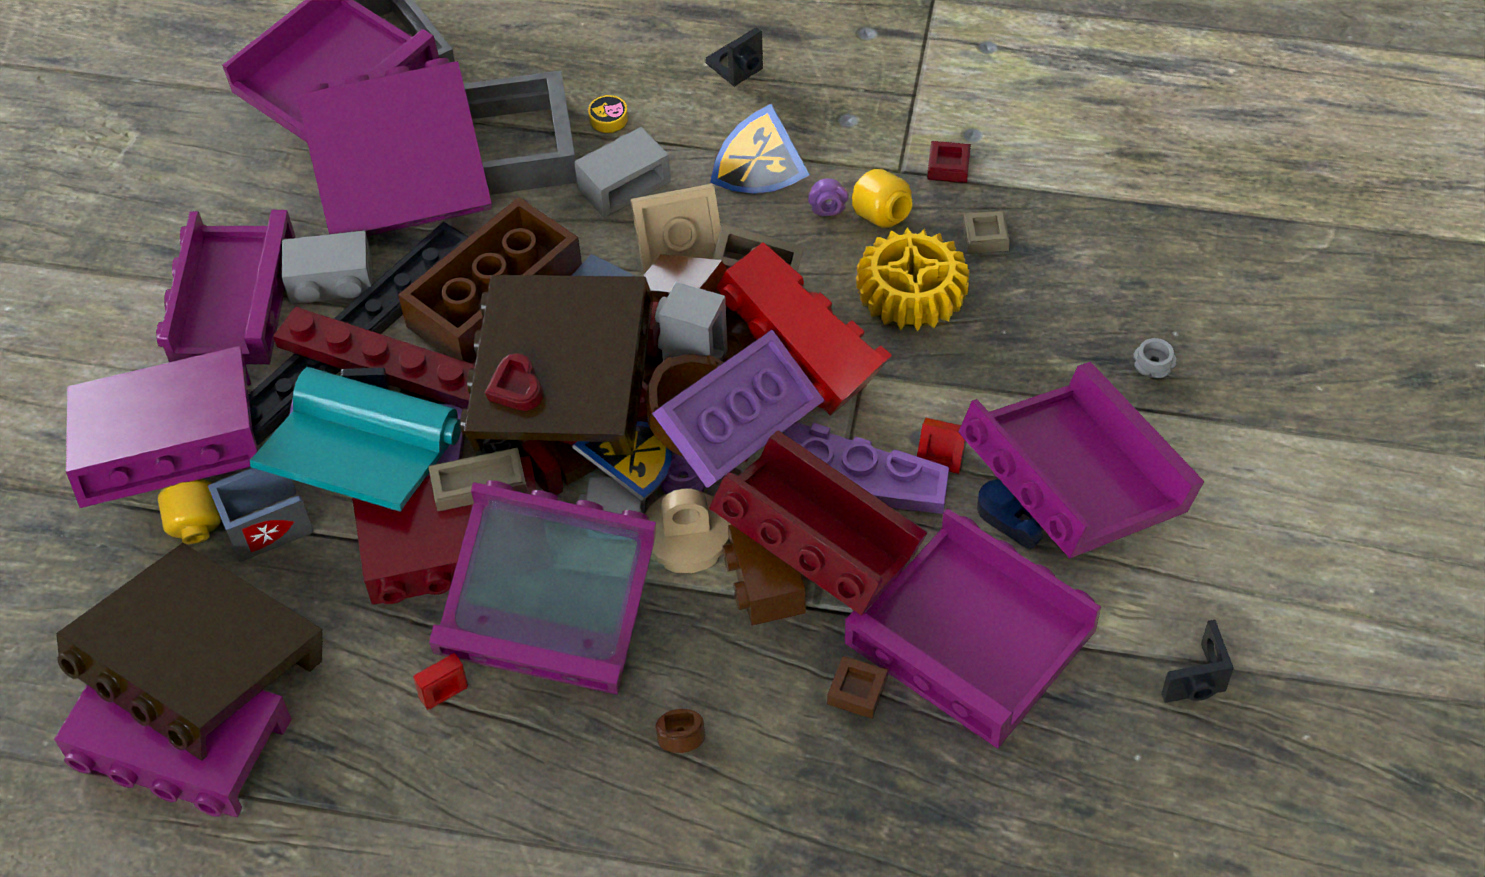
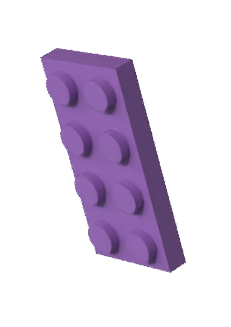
[652,330,825,488]

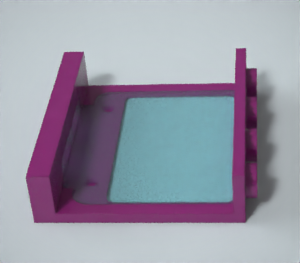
[429,480,656,695]

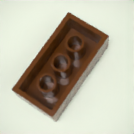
[398,197,582,364]

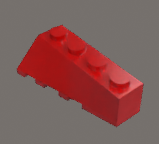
[716,242,892,416]

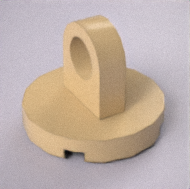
[645,489,731,573]

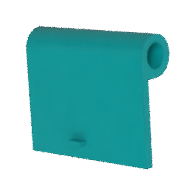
[250,367,461,511]

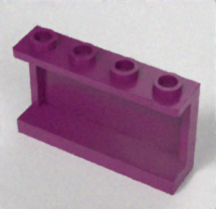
[156,210,296,365]
[54,685,292,817]

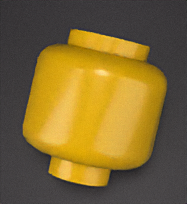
[852,169,912,228]
[158,479,221,544]

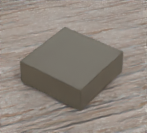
[962,211,1010,254]

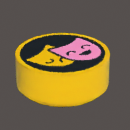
[588,95,628,133]

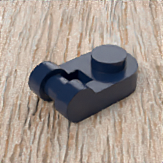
[977,479,1044,549]

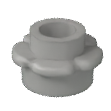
[1133,338,1176,379]

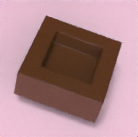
[827,656,888,719]

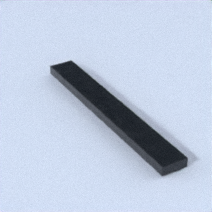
[248,221,469,446]

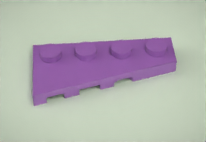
[782,422,949,514]

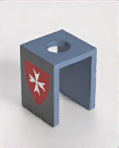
[208,468,313,562]

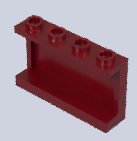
[709,430,928,616]
[352,456,552,605]

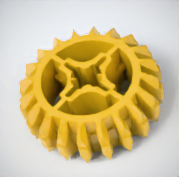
[856,227,970,332]

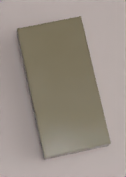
[429,448,527,511]

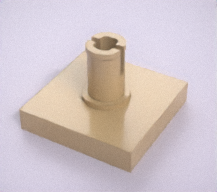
[630,184,721,274]

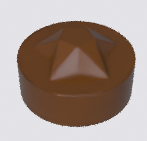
[656,709,705,753]

